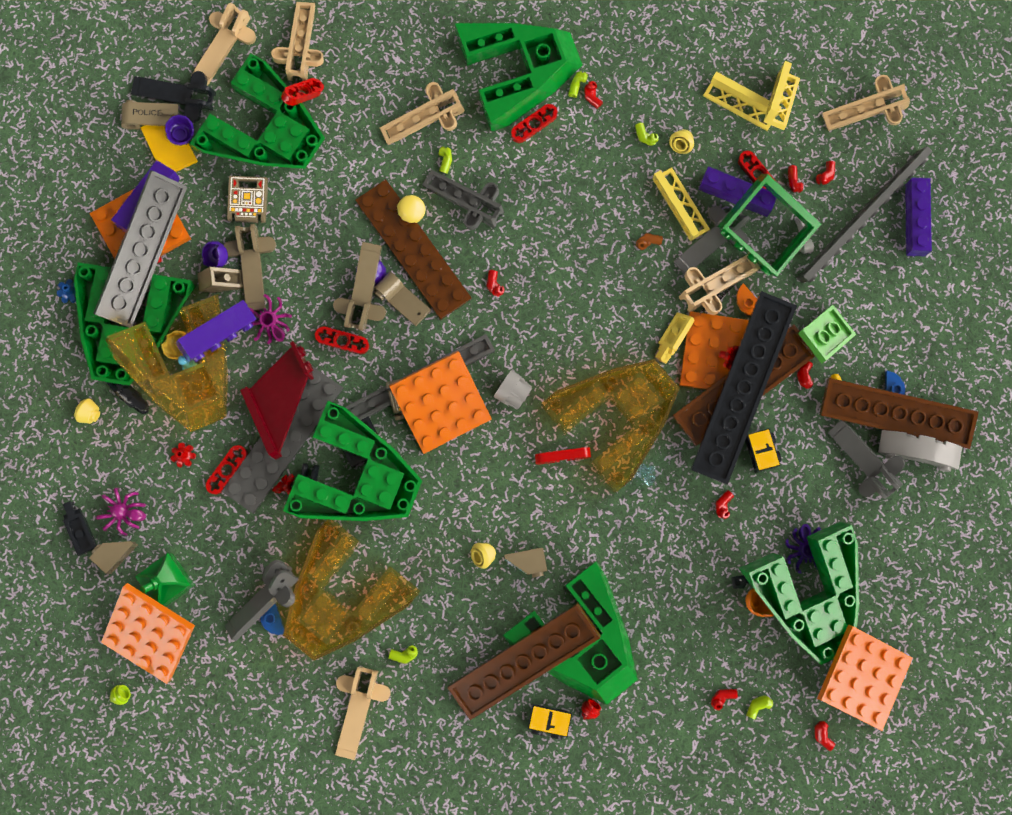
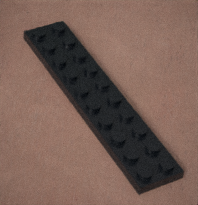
[690,291,797,485]

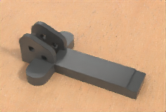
[422,170,505,230]
[673,206,751,275]
[828,420,905,499]
[225,560,299,641]

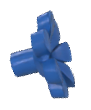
[57,279,76,303]

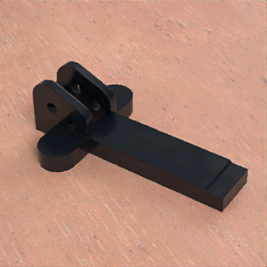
[131,71,216,123]

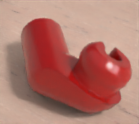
[816,161,835,185]
[788,165,803,193]
[486,270,505,297]
[715,490,734,519]
[711,689,738,710]
[814,721,836,751]

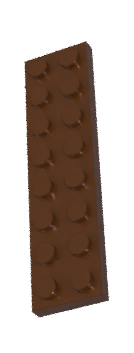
[355,179,472,320]
[672,324,815,446]
[819,378,979,449]
[448,603,601,720]

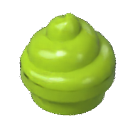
[110,685,131,705]

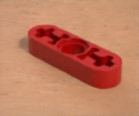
[281,78,324,106]
[511,104,558,143]
[738,151,776,189]
[315,327,369,355]
[206,445,248,495]
[535,447,591,465]

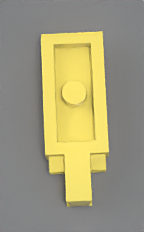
[655,312,695,364]

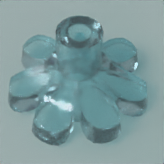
[634,463,656,487]

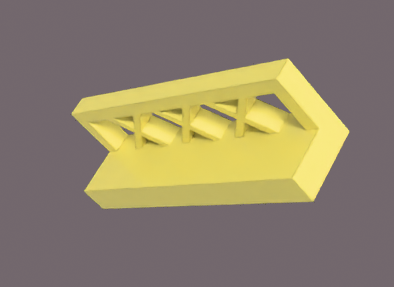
[763,61,800,130]
[703,72,781,131]
[653,168,710,241]

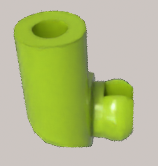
[568,71,588,98]
[635,123,659,146]
[438,146,452,174]
[388,645,418,664]
[746,695,773,720]

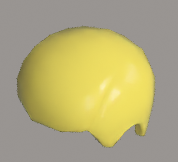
[397,195,425,223]
[161,330,187,360]

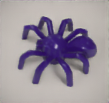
[784,523,821,574]

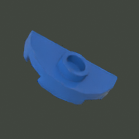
[885,371,905,395]
[260,603,287,635]

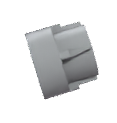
[493,370,532,409]

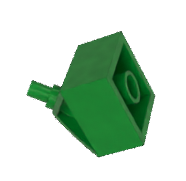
[135,553,195,607]

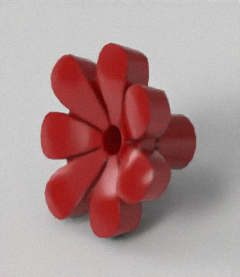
[719,346,739,369]
[170,442,196,467]
[272,474,295,495]

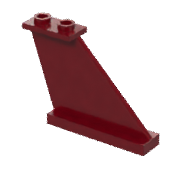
[240,341,314,460]

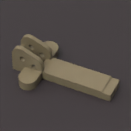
[224,224,276,311]
[333,242,386,331]

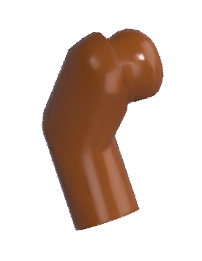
[636,233,663,250]

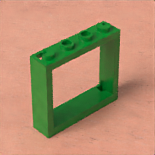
[717,174,821,277]

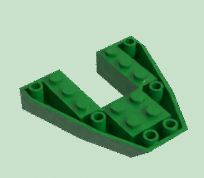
[455,23,582,132]
[190,53,325,169]
[74,262,195,386]
[282,401,423,521]
[739,522,859,665]
[503,561,638,705]

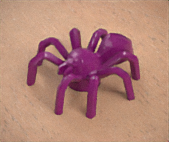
[250,294,292,344]
[95,487,146,536]

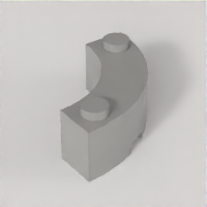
[878,430,962,472]

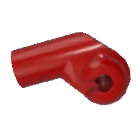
[584,81,603,109]
[797,361,813,389]

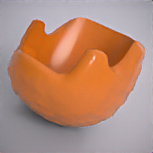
[745,588,774,617]

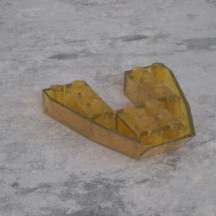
[106,294,228,432]
[541,359,680,493]
[283,520,421,661]

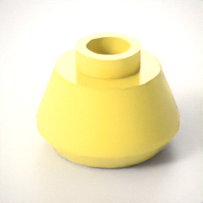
[669,129,694,154]
[74,398,100,424]
[471,543,496,569]

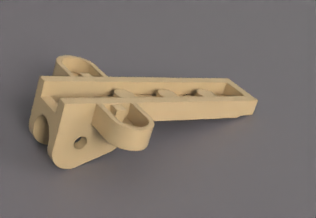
[271,2,324,81]
[191,3,256,86]
[822,75,910,131]
[380,82,465,145]
[679,254,760,315]
[335,666,391,760]

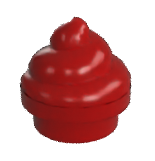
[581,699,601,720]

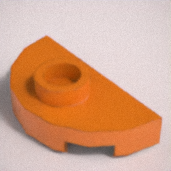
[736,283,757,316]

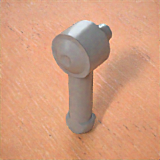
[795,218,814,254]

